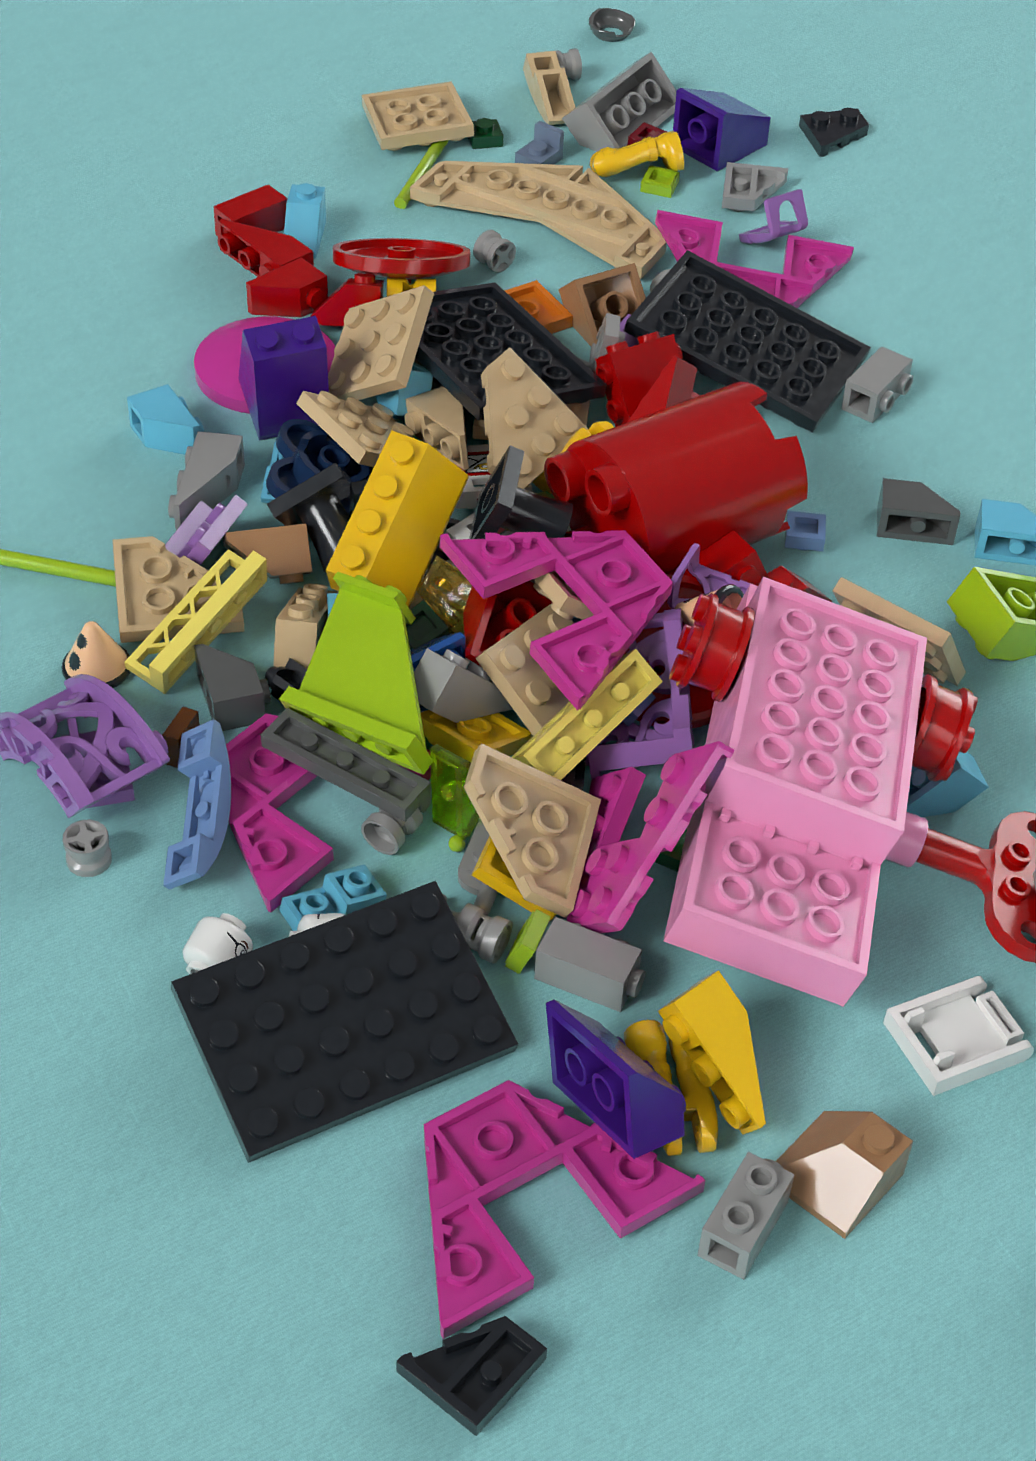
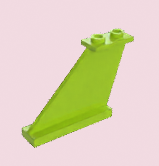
[279,572,433,775]

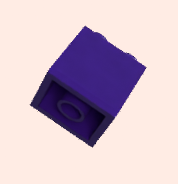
[673,88,771,172]
[238,316,329,441]

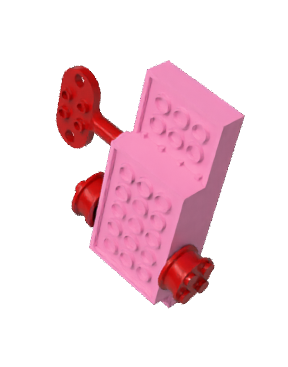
[663,577,1036,1007]

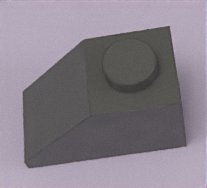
[876,478,960,545]
[194,644,271,731]

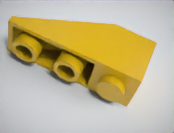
[658,970,766,1135]

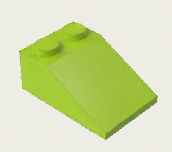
[946,567,1036,661]

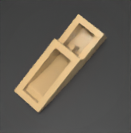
[523,51,576,125]

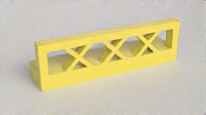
[124,549,267,694]
[512,649,663,780]

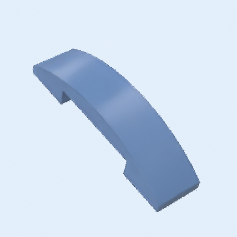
[163,719,231,890]

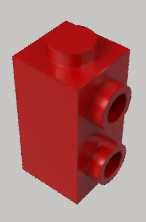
[213,184,288,236]

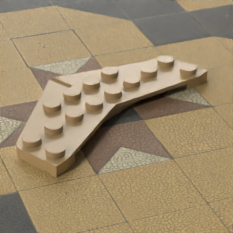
[410,161,667,279]

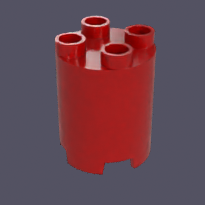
[544,382,808,575]

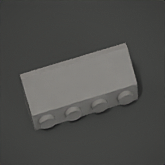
[562,52,676,151]

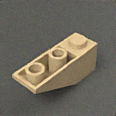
[405,386,469,470]
[273,584,338,669]

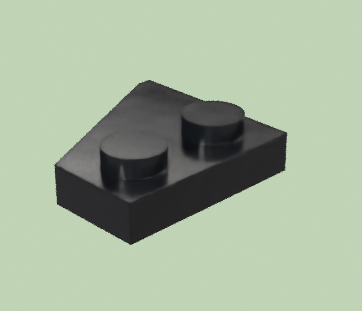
[799,108,869,157]
[396,1316,547,1436]

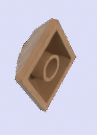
[558,263,646,346]
[223,524,312,584]
[776,1111,913,1239]

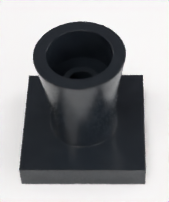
[469,445,573,539]
[267,463,353,572]

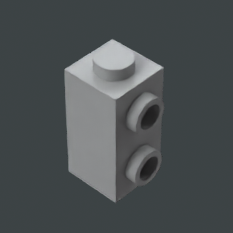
[841,346,913,423]
[534,917,646,1012]
[697,1152,795,1280]

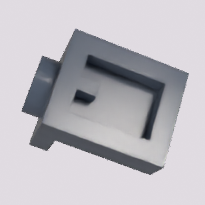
[515,121,564,165]

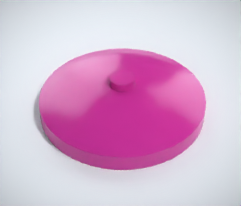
[194,316,335,414]

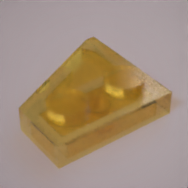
[417,556,472,635]

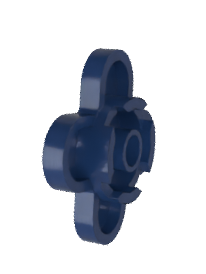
[266,419,374,514]

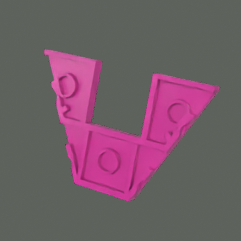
[655,210,854,308]
[440,530,673,710]
[226,714,451,912]
[567,741,734,934]
[424,1080,705,1339]

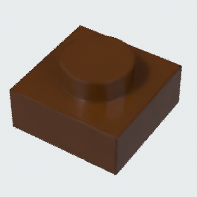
[162,706,200,768]

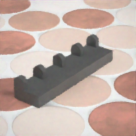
[260,708,431,822]

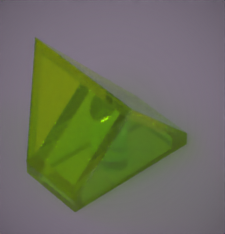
[430,744,480,839]

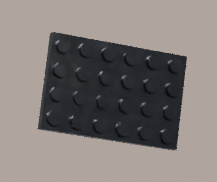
[623,250,871,433]
[415,282,607,421]
[171,880,518,1163]

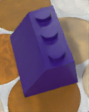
[546,999,686,1159]

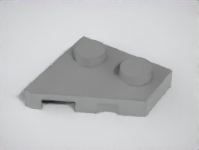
[722,162,788,212]
[589,313,625,374]

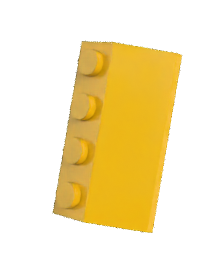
[326,430,469,608]

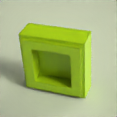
[640,165,680,198]
[504,909,551,974]

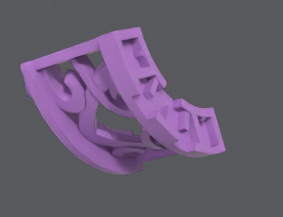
[585,608,695,779]
[0,674,170,818]

